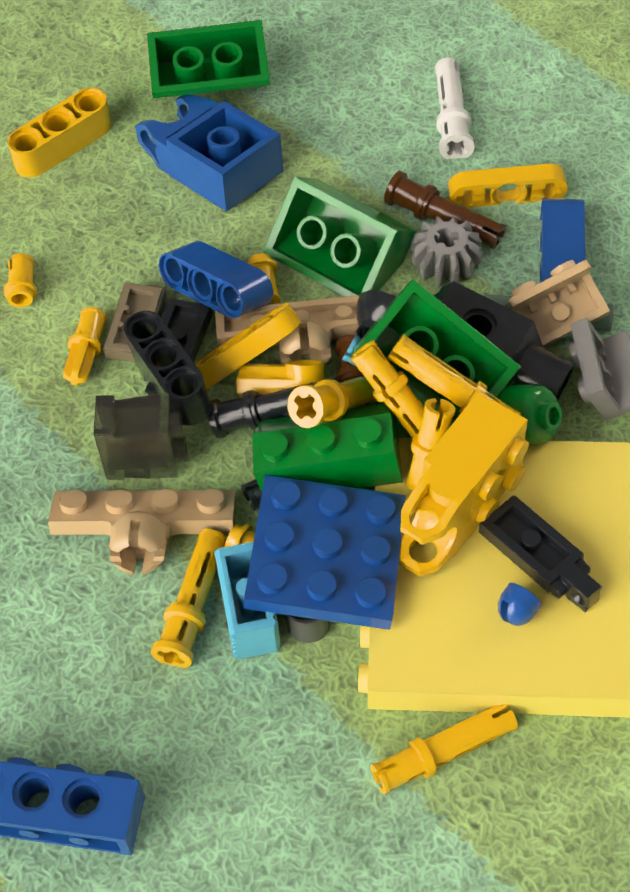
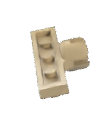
[48,489,237,575]

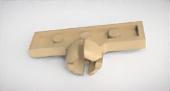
[215,295,360,365]

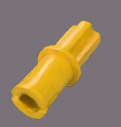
[63,307,107,386]

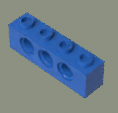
[0,757,145,855]

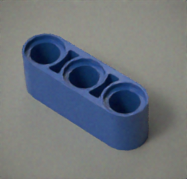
[540,198,585,283]
[158,241,273,319]

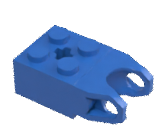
[135,94,283,212]

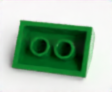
[147,20,270,99]
[263,177,417,297]
[350,279,521,426]
[252,402,403,492]

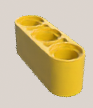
[7,88,112,177]

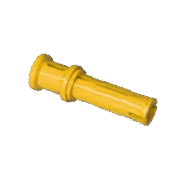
[288,376,377,428]
[150,528,227,668]

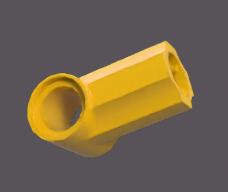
[236,360,325,397]

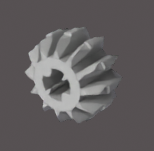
[411,215,482,286]

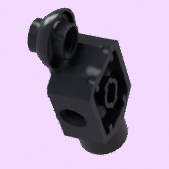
[356,281,575,402]

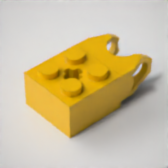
[400,392,529,577]

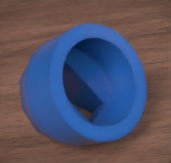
[497,582,542,626]

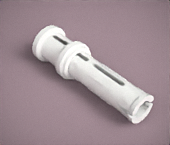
[435,57,475,159]

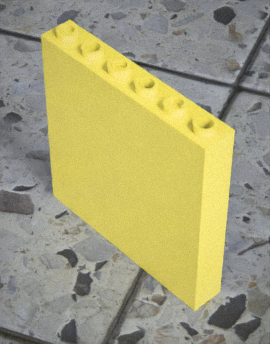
[358,438,630,717]

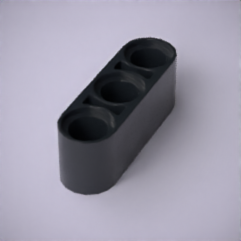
[123,311,211,426]

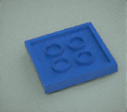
[243,475,406,630]

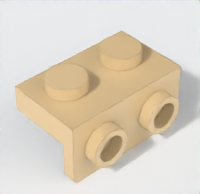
[507,260,610,348]

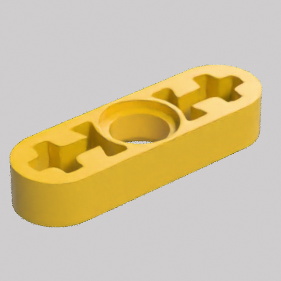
[448,163,568,208]
[195,302,301,389]

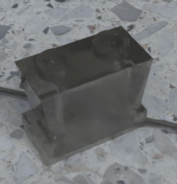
[93,393,187,480]

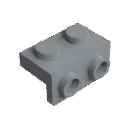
[569,318,630,420]

